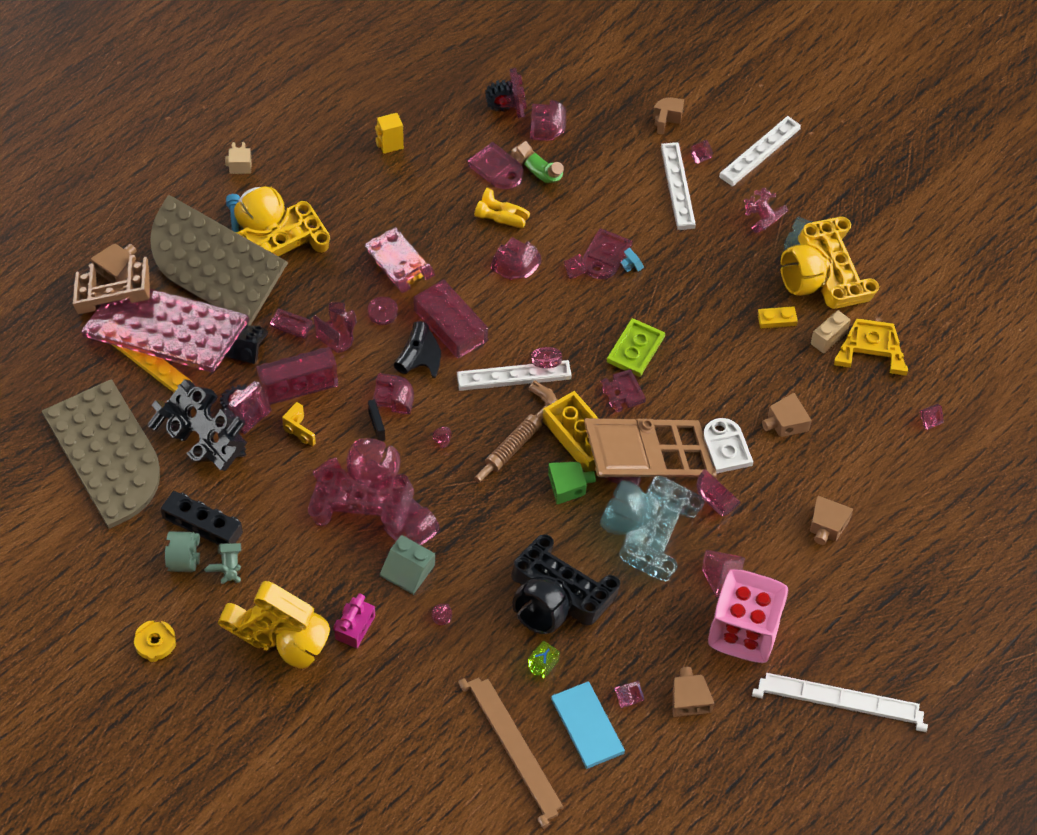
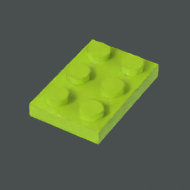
[607,318,665,377]

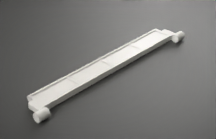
[752,673,928,732]

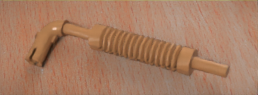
[474,381,557,483]

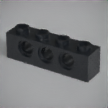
[161,490,243,545]

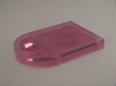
[468,142,523,189]
[583,228,633,279]

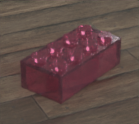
[414,279,488,358]
[256,347,338,406]

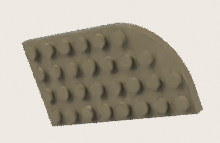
[151,194,288,326]
[42,379,160,529]

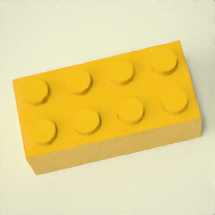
[543,391,599,472]

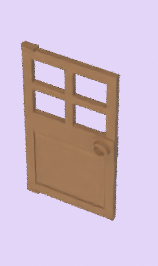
[584,418,717,478]

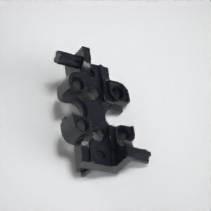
[148,379,247,471]

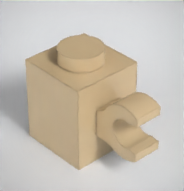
[225,142,252,174]

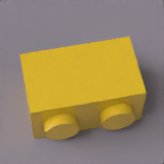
[375,113,404,154]

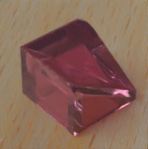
[691,140,712,163]
[615,680,645,707]

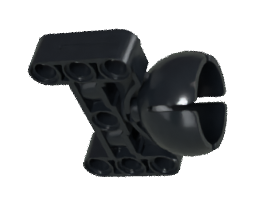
[511,534,620,634]

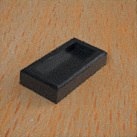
[368,399,385,442]

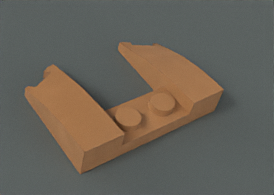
[73,255,150,314]

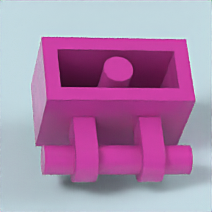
[333,594,375,648]

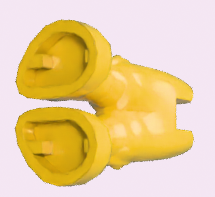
[474,188,530,228]

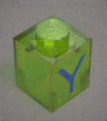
[528,640,560,678]

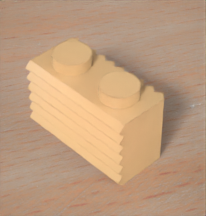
[810,310,850,353]

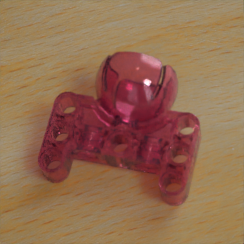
[308,438,414,534]

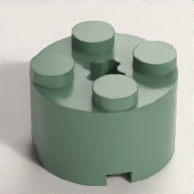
[165,531,200,572]

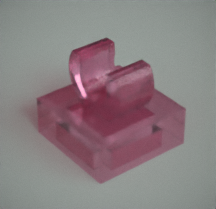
[920,403,944,429]

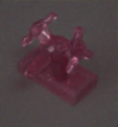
[744,188,789,233]

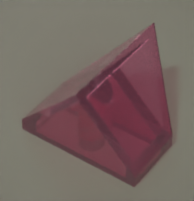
[702,550,745,598]

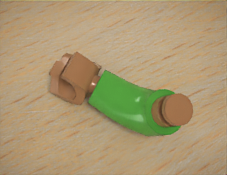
[510,141,564,183]

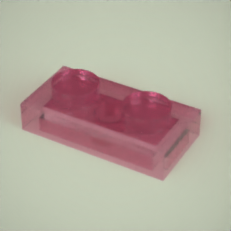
[270,308,313,339]

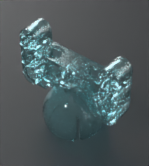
[599,476,704,581]

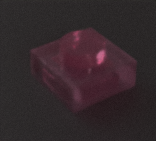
[564,254,587,279]

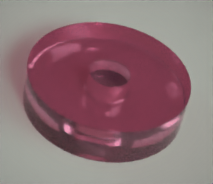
[368,297,398,325]
[532,347,562,368]

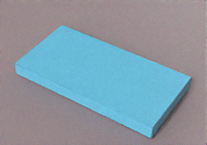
[551,681,625,769]

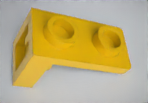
[282,402,316,446]

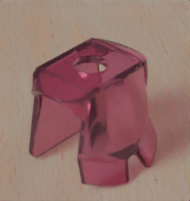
[313,302,357,353]

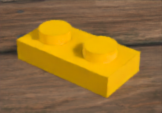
[757,307,798,328]

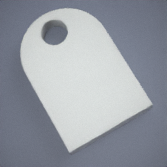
[704,418,753,473]

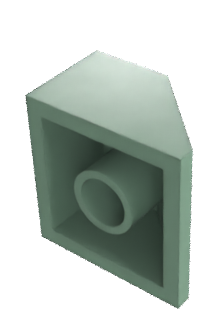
[380,535,435,595]

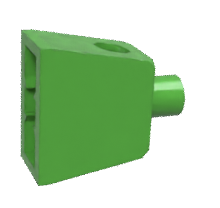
[548,462,596,504]

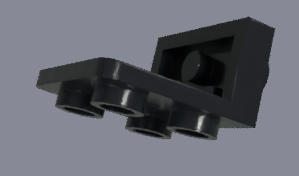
[219,321,268,364]

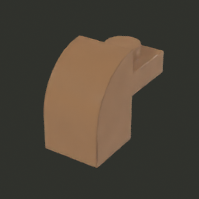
[653,97,685,134]

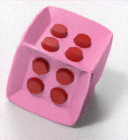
[708,569,788,663]

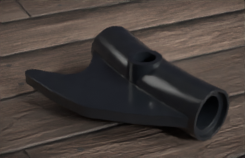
[393,321,441,378]

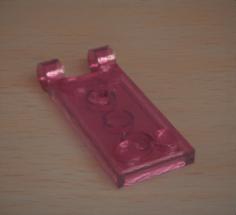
[364,228,435,293]

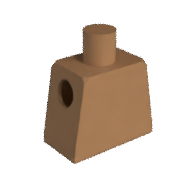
[91,244,137,283]
[762,393,812,437]
[810,496,853,545]
[673,667,714,717]

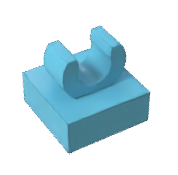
[621,247,644,272]

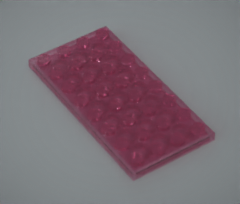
[81,289,249,373]

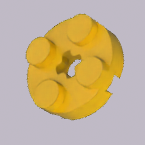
[134,620,176,662]

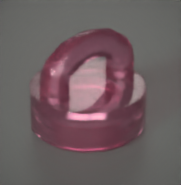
[432,427,452,448]
[432,604,452,625]

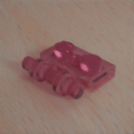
[601,369,646,412]

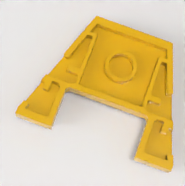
[834,319,908,376]

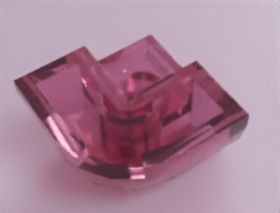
[530,100,567,140]
[491,237,542,280]
[373,373,414,415]
[697,469,741,516]
[384,499,440,545]

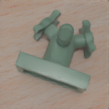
[204,543,241,584]

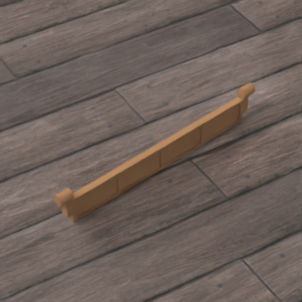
[458,678,563,829]

